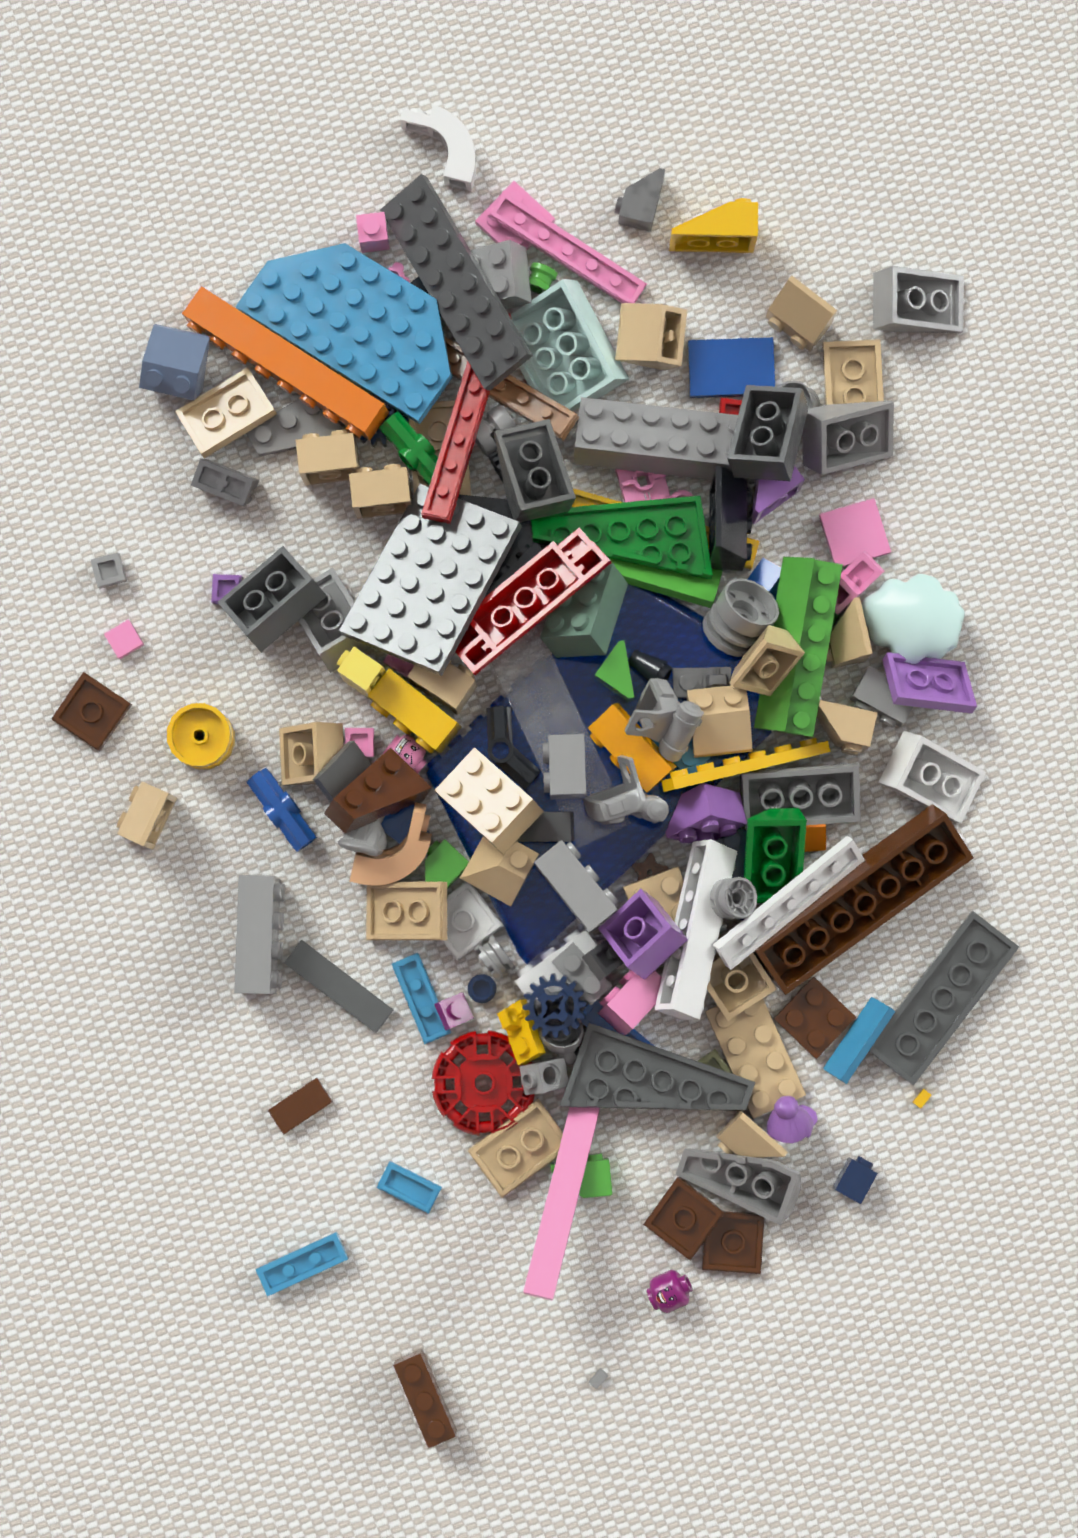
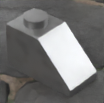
[614,168,666,232]

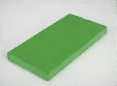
[609,558,723,608]

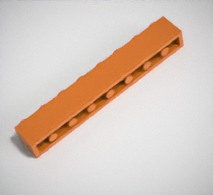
[182,286,389,440]

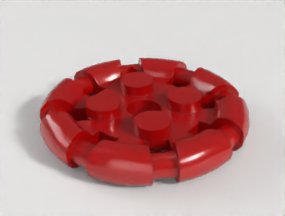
[431,1030,535,1136]

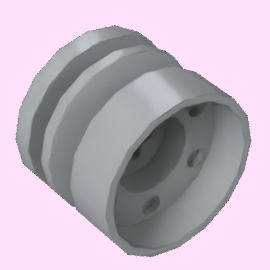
[702,579,779,657]

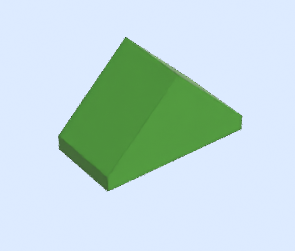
[594,640,635,702]

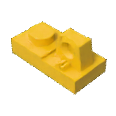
[497,999,546,1065]

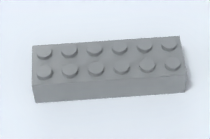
[573,397,745,480]

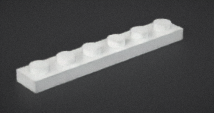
[713,836,865,970]

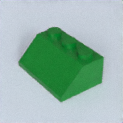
[744,808,807,903]

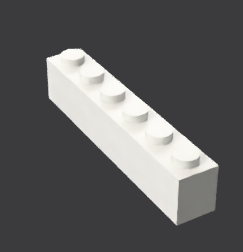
[654,839,737,1020]

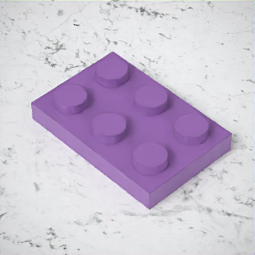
[882,652,977,714]

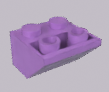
[666,783,747,844]

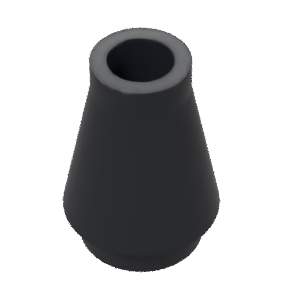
[628,649,673,681]

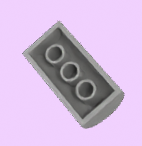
[740,763,861,830]

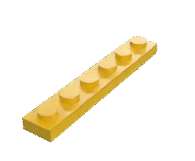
[661,738,831,792]

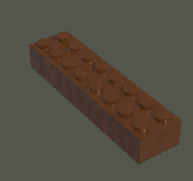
[753,804,974,995]

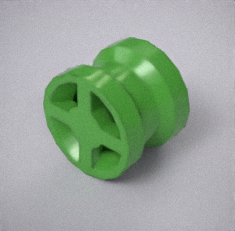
[529,262,558,294]

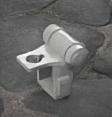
[625,678,704,762]
[583,755,669,825]

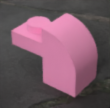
[835,551,885,615]

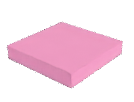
[819,498,891,568]

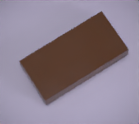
[268,1078,333,1135]

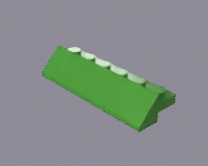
[754,556,843,737]

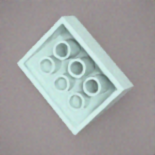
[511,279,629,411]

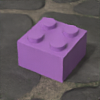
[598,889,688,980]

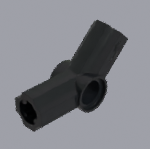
[486,706,542,790]

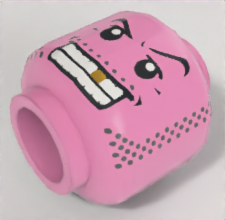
[383,734,427,773]

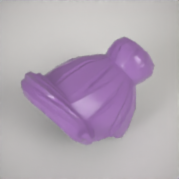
[767,1095,818,1143]

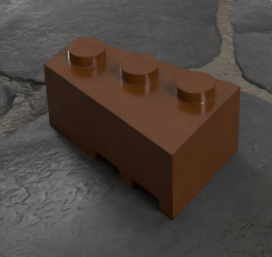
[324,748,432,834]

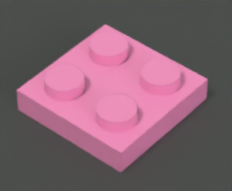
[475,181,555,250]

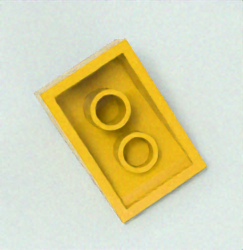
[669,198,758,253]

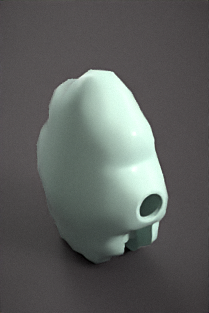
[861,574,965,664]

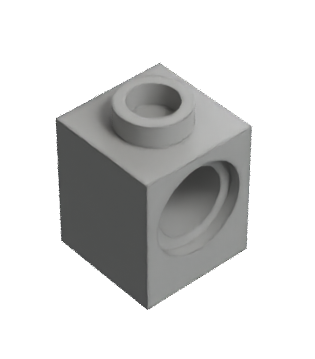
[519,1057,569,1095]

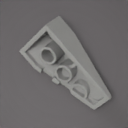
[676,1148,801,1225]

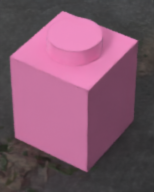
[356,212,390,253]

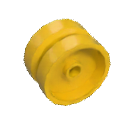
[167,703,235,770]

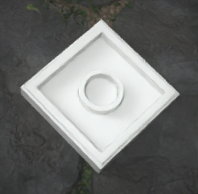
[442,882,503,961]

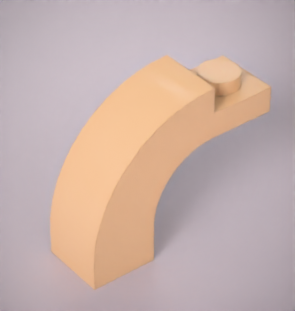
[349,802,432,886]

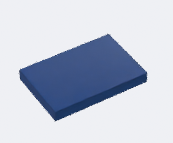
[688,337,775,398]

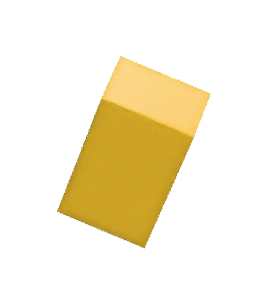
[912,1089,932,1109]

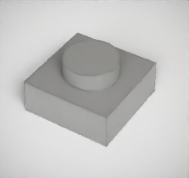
[91,552,127,589]

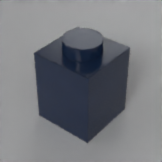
[832,1156,878,1204]

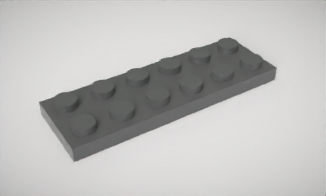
[869,911,1019,1085]

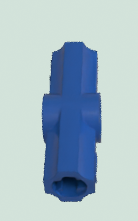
[246,768,317,852]

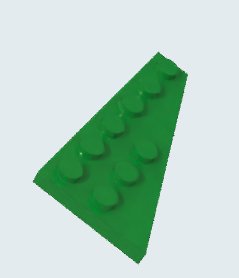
[530,496,713,580]

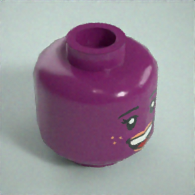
[646,1270,693,1314]

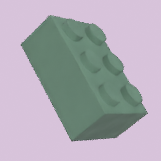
[540,563,628,658]

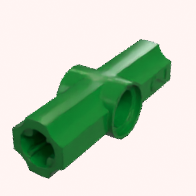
[379,411,438,486]

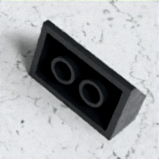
[709,466,752,571]

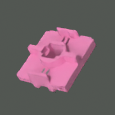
[615,469,671,502]

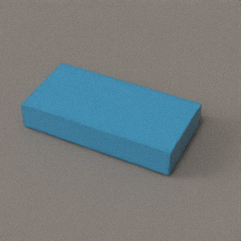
[376,1161,442,1214]

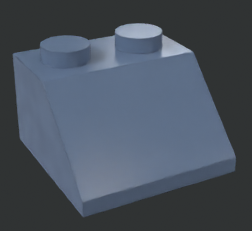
[139,324,210,400]

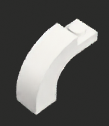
[400,105,476,192]

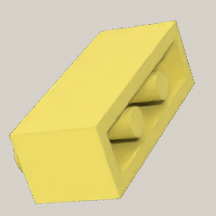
[337,647,386,701]

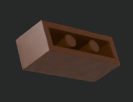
[393,1349,457,1449]

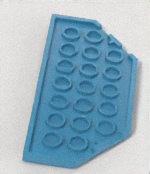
[235,243,452,424]

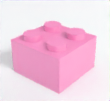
[598,970,662,1035]

